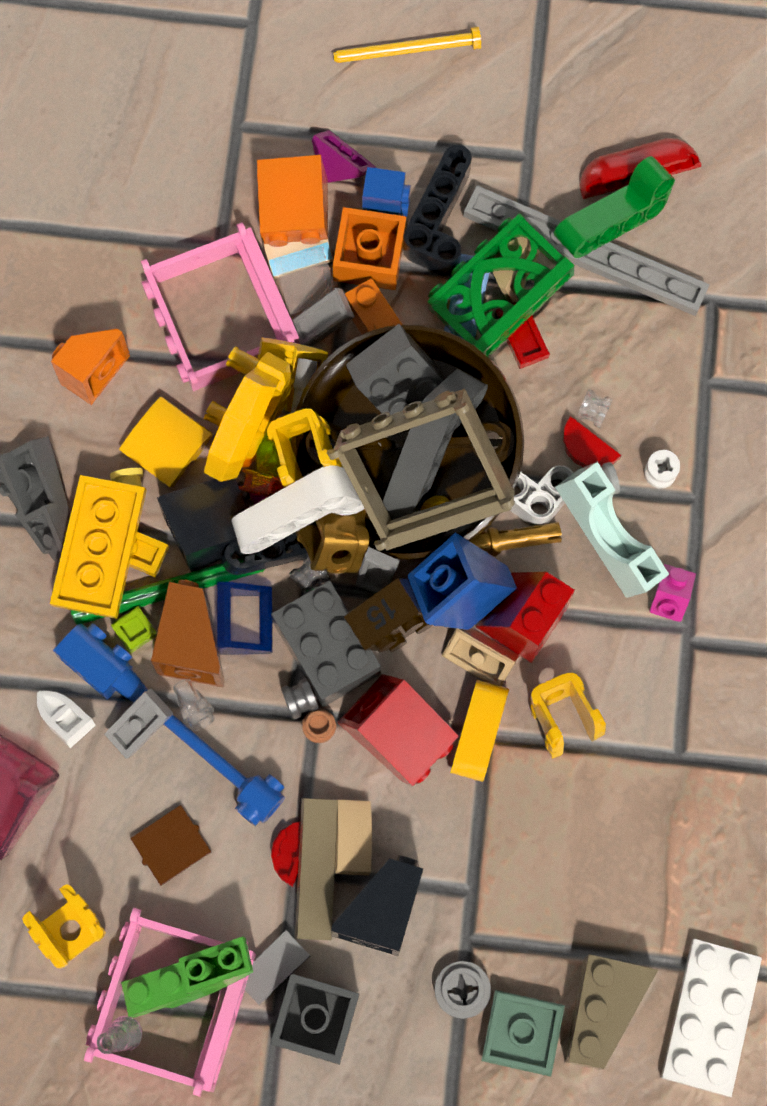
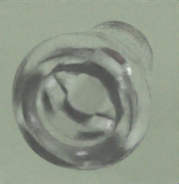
[173,679,215,731]
[97,1016,142,1054]

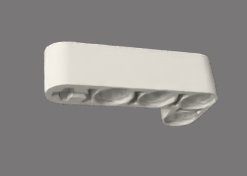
[231,465,365,554]
[510,465,573,526]

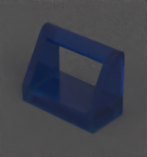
[217,582,273,655]

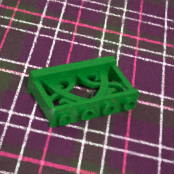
[427,213,575,357]

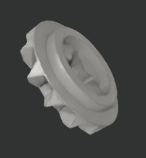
[435,961,491,1019]

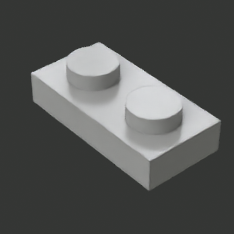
[105,688,174,759]

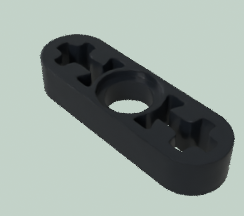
[222,532,308,575]

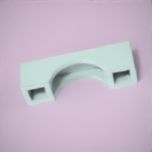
[555,462,669,598]

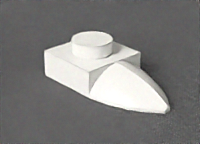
[37,691,96,748]

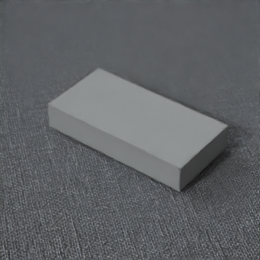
[292,288,355,347]
[356,547,400,594]
[245,930,311,1006]

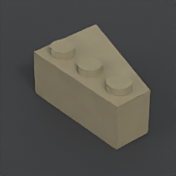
[565,954,658,1070]

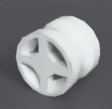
[644,450,680,489]

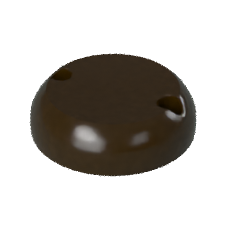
[291,325,525,560]

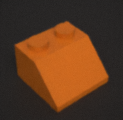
[51,329,130,405]

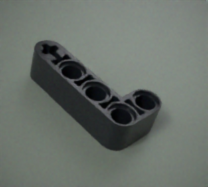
[403,145,472,275]

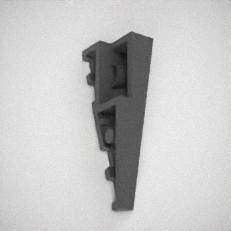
[0,436,70,573]

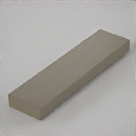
[295,798,338,940]

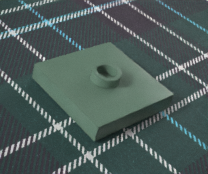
[481,990,565,1077]

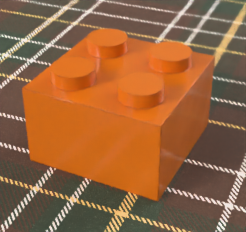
[333,207,406,290]

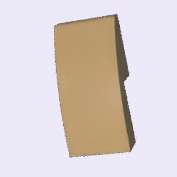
[335,799,372,876]

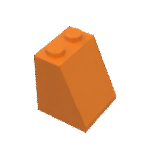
[257,155,328,247]

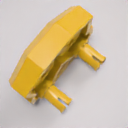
[203,346,294,482]

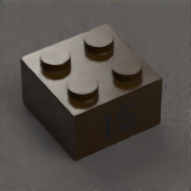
[344,578,433,653]

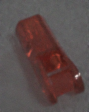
[239,469,285,497]

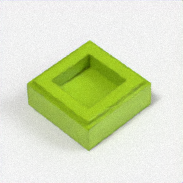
[111,606,157,654]

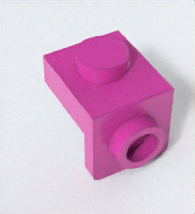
[650,564,696,622]

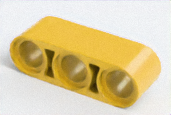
[450,680,509,782]

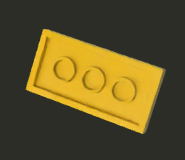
[50,475,147,619]

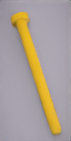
[333,27,481,63]

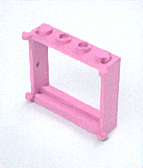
[140,222,300,391]
[84,908,256,1097]

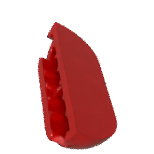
[580,138,701,199]

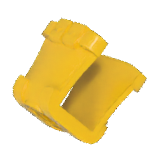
[267,409,344,487]
[530,672,606,759]
[22,884,106,969]

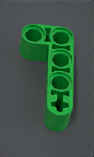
[554,156,675,258]

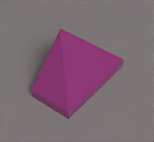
[312,130,376,183]

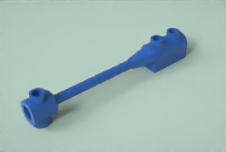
[53,623,285,826]

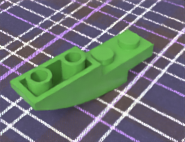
[121,936,253,1018]

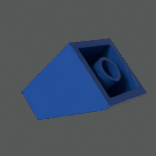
[407,533,517,630]

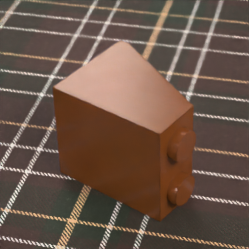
[151,580,225,688]

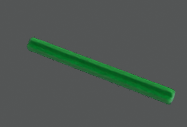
[71,554,265,625]

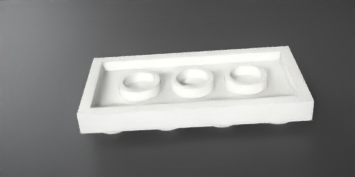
[660,939,762,1097]

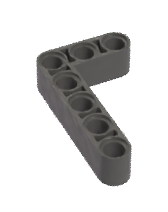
[383,368,488,520]

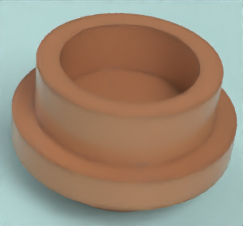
[302,709,336,743]

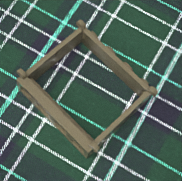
[327,389,515,551]

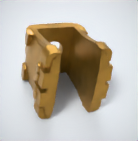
[296,509,369,574]

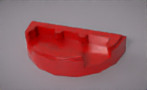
[563,416,622,467]
[271,822,301,888]

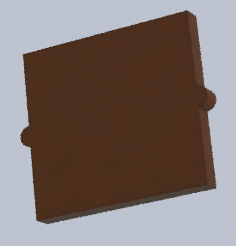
[130,805,212,886]

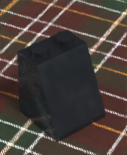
[157,478,250,572]
[331,855,424,956]

